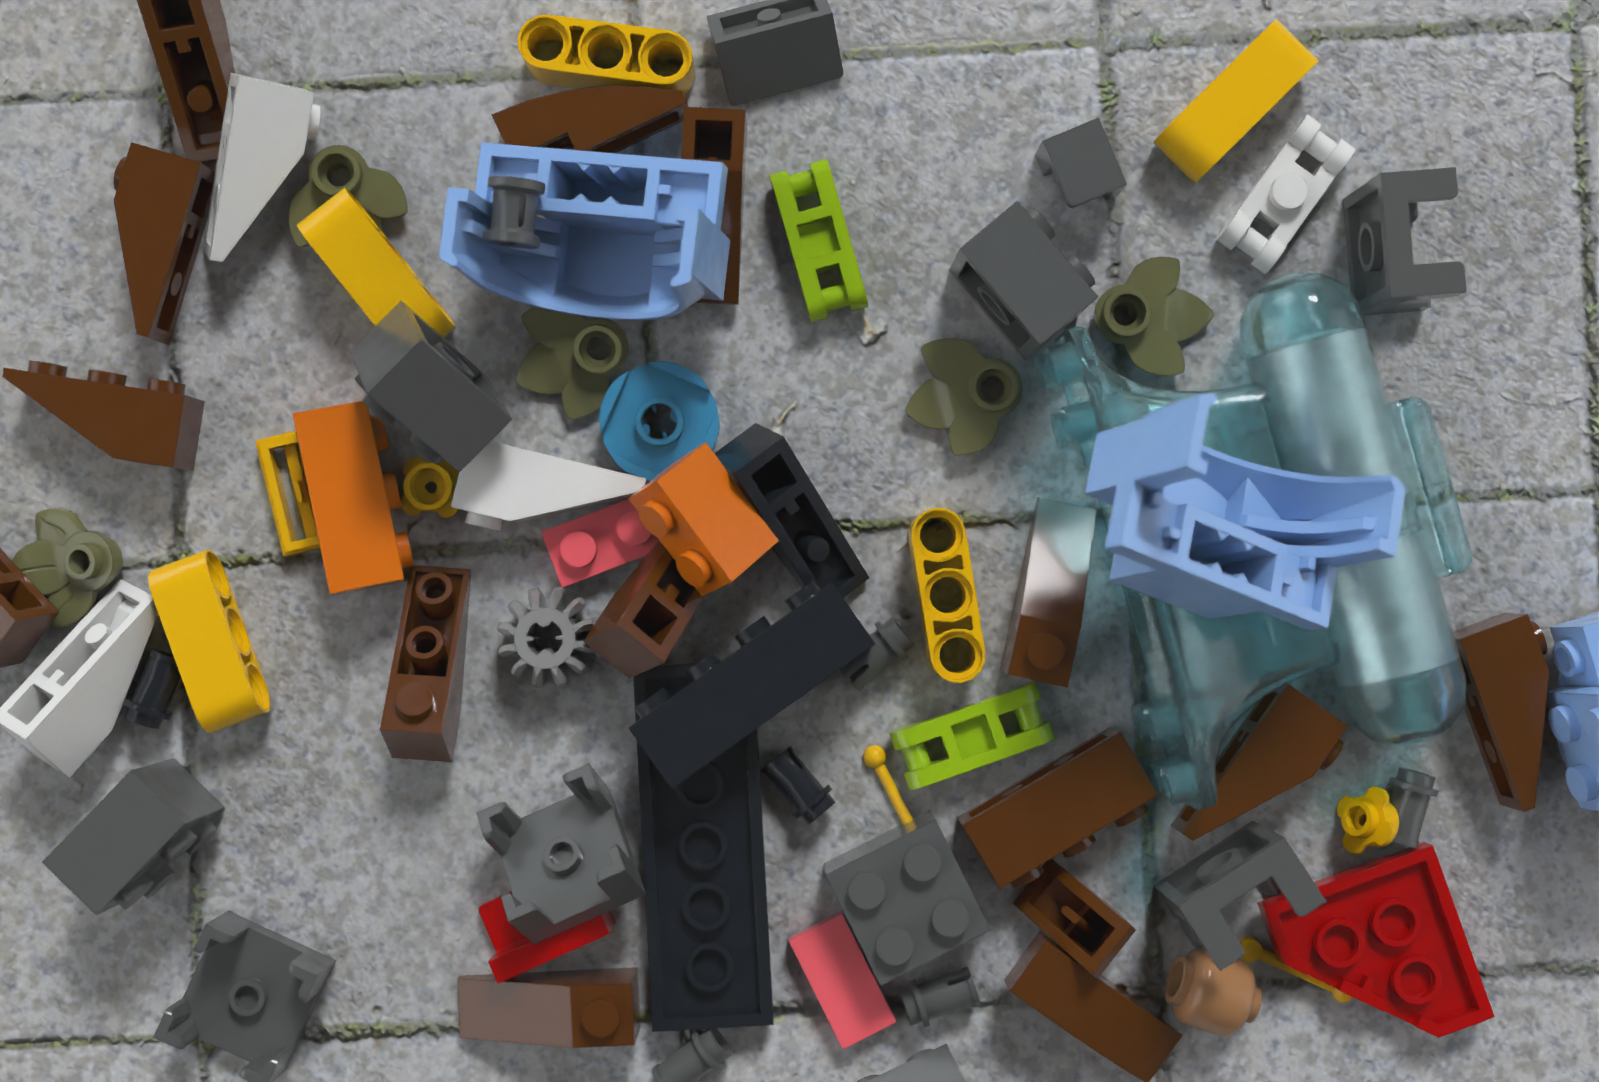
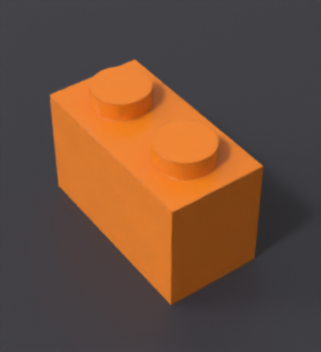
[628,442,779,596]

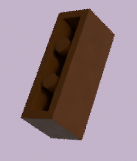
[957,727,1158,889]

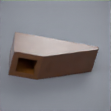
[681,107,747,305]
[2,360,205,471]
[380,565,471,762]

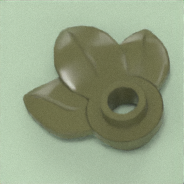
[289,145,408,248]
[1094,257,1214,376]
[515,307,629,420]
[905,338,1023,456]
[12,508,123,628]

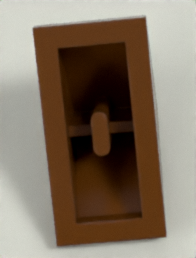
[1013,859,1136,979]

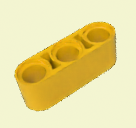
[517,14,696,95]
[1153,19,1319,184]
[297,187,456,338]
[908,508,985,683]
[148,549,271,733]

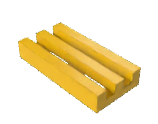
[255,431,320,557]

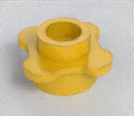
[401,457,459,518]
[1337,786,1399,854]

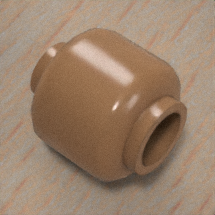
[1165,947,1262,1037]

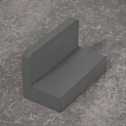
[706,0,844,106]

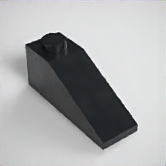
[714,423,869,598]

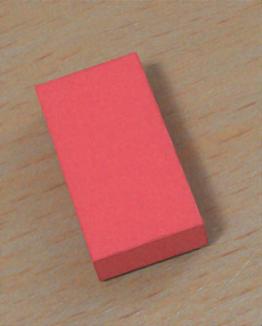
[789,910,897,1049]

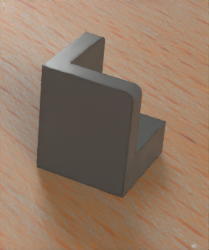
[1035,117,1127,208]

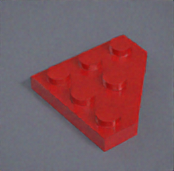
[1257,842,1495,1038]

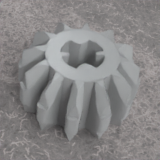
[497,587,598,688]

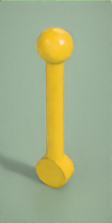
[863,745,913,825]
[1239,936,1354,1003]

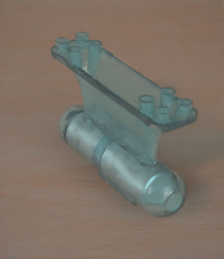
[1035,272,1472,810]

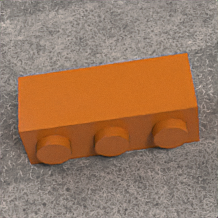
[292,401,414,596]

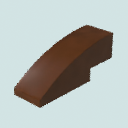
[491,86,688,153]
[1004,931,1183,1082]

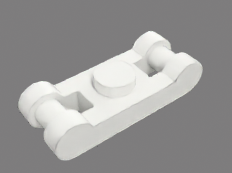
[1216,114,1356,274]

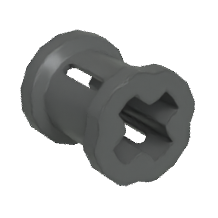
[482,176,545,249]

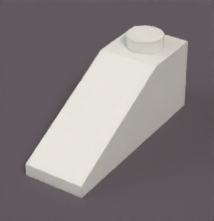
[203,73,321,262]
[451,441,650,531]
[0,579,158,778]

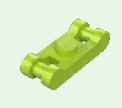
[769,159,868,323]
[889,681,1055,790]

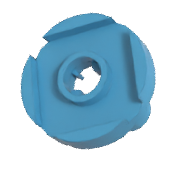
[599,361,720,481]

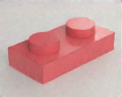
[541,499,659,588]

